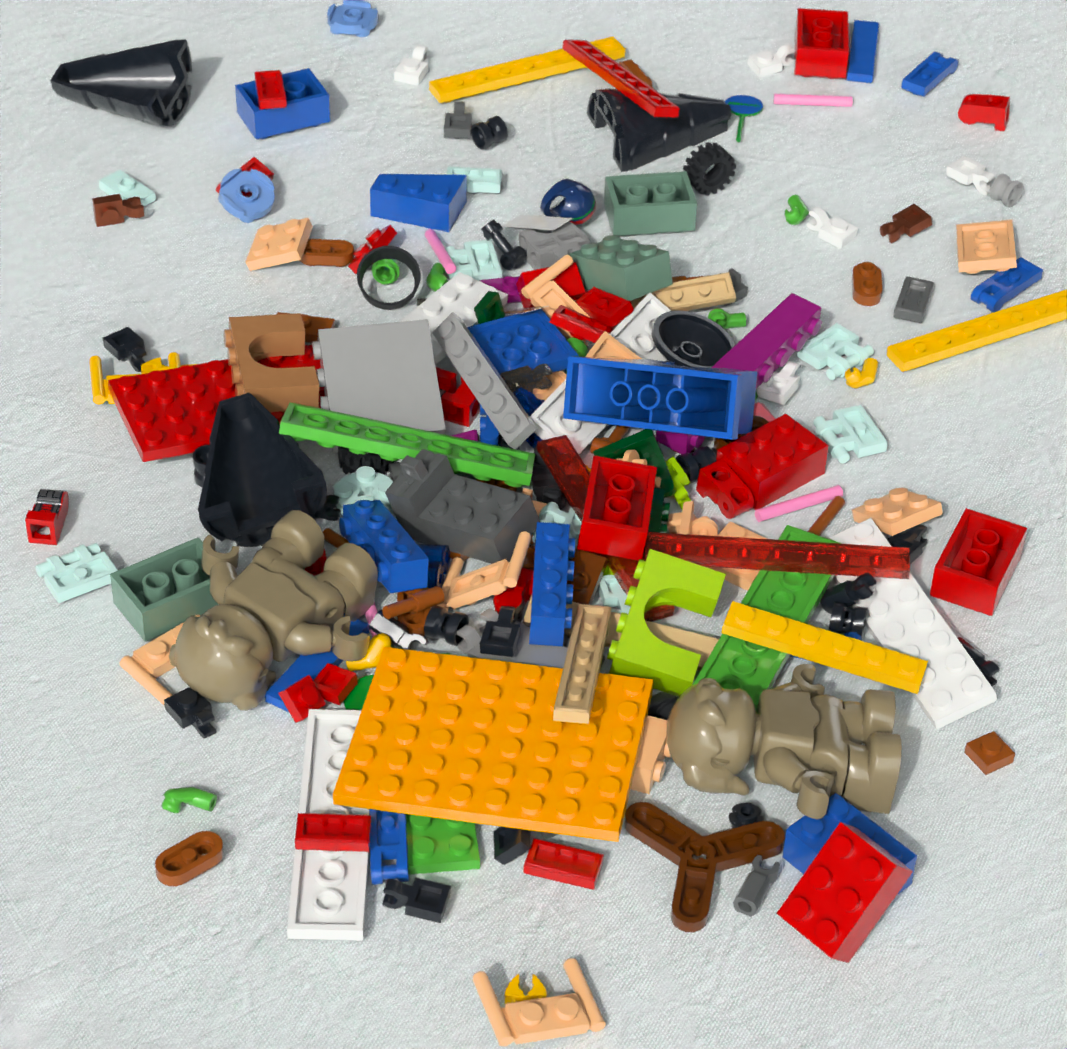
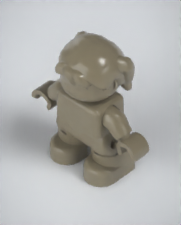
[169,510,378,711]
[666,664,902,819]

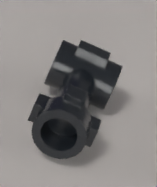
[481,219,527,270]

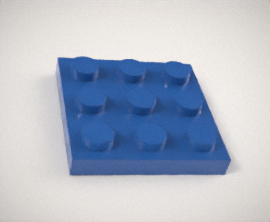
[467,308,579,386]

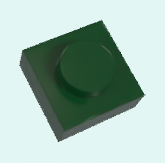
[474,291,506,324]

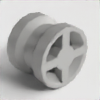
[989,174,1024,207]

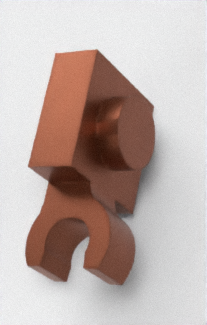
[92,194,144,227]

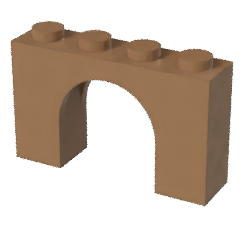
[224,313,319,412]

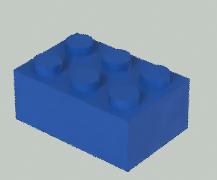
[235,68,330,139]
[782,793,917,896]

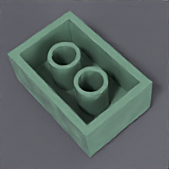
[604,171,697,236]
[570,235,673,301]
[110,537,218,642]

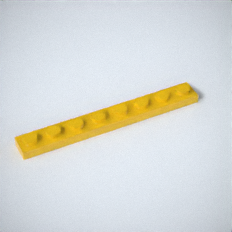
[429,36,625,103]
[886,289,1067,372]

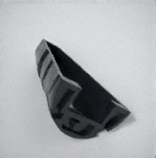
[50,39,192,126]
[587,88,731,172]
[198,392,327,547]

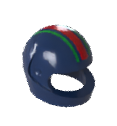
[540,178,596,227]

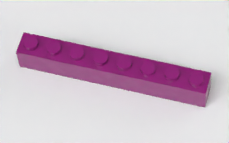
[656,293,822,454]

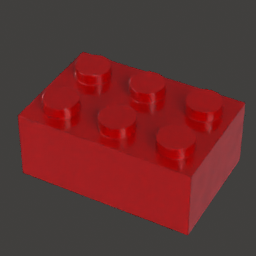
[794,8,849,79]
[714,414,829,510]
[577,455,657,561]
[929,508,1027,616]
[776,822,913,963]

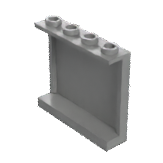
[312,319,446,454]

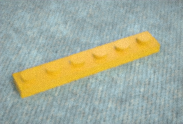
[721,601,928,694]

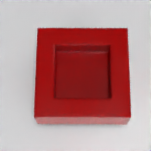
[313,663,358,705]
[278,675,326,723]

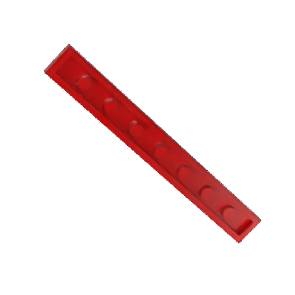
[562,39,680,117]

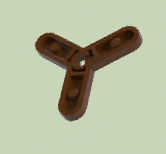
[624,802,785,932]

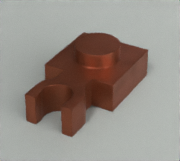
[880,204,932,244]

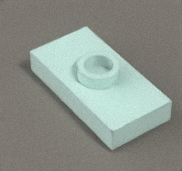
[447,167,502,193]
[99,170,156,207]

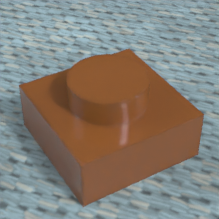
[964,731,1015,775]

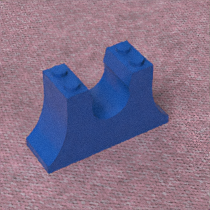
[563,356,758,440]

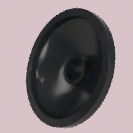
[652,310,735,368]

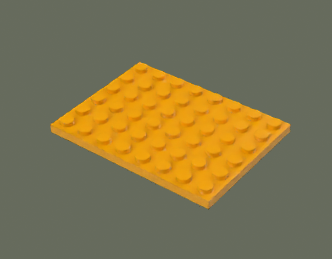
[332,647,653,842]

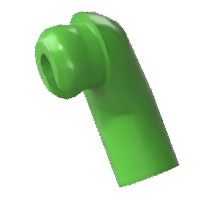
[784,195,809,225]
[426,263,448,292]
[708,308,746,329]
[161,787,217,813]

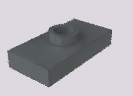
[893,276,934,323]

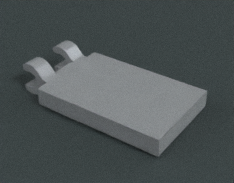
[457,609,568,668]

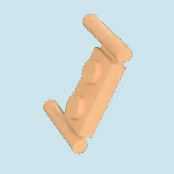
[521,255,611,346]
[437,531,531,611]
[120,615,201,705]
[473,958,606,1046]

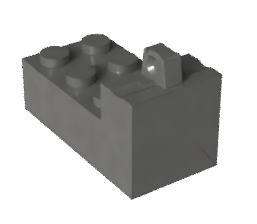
[385,449,540,564]

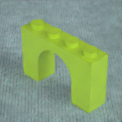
[606,549,726,697]

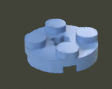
[327,0,378,37]
[218,168,275,223]

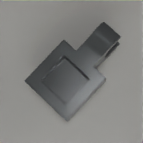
[444,101,472,139]

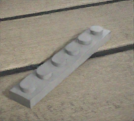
[432,312,537,449]

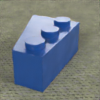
[370,174,467,232]

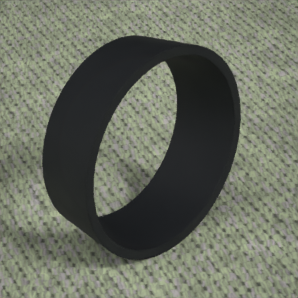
[357,246,421,310]

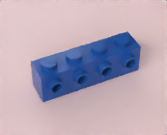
[339,500,429,594]
[529,522,575,647]

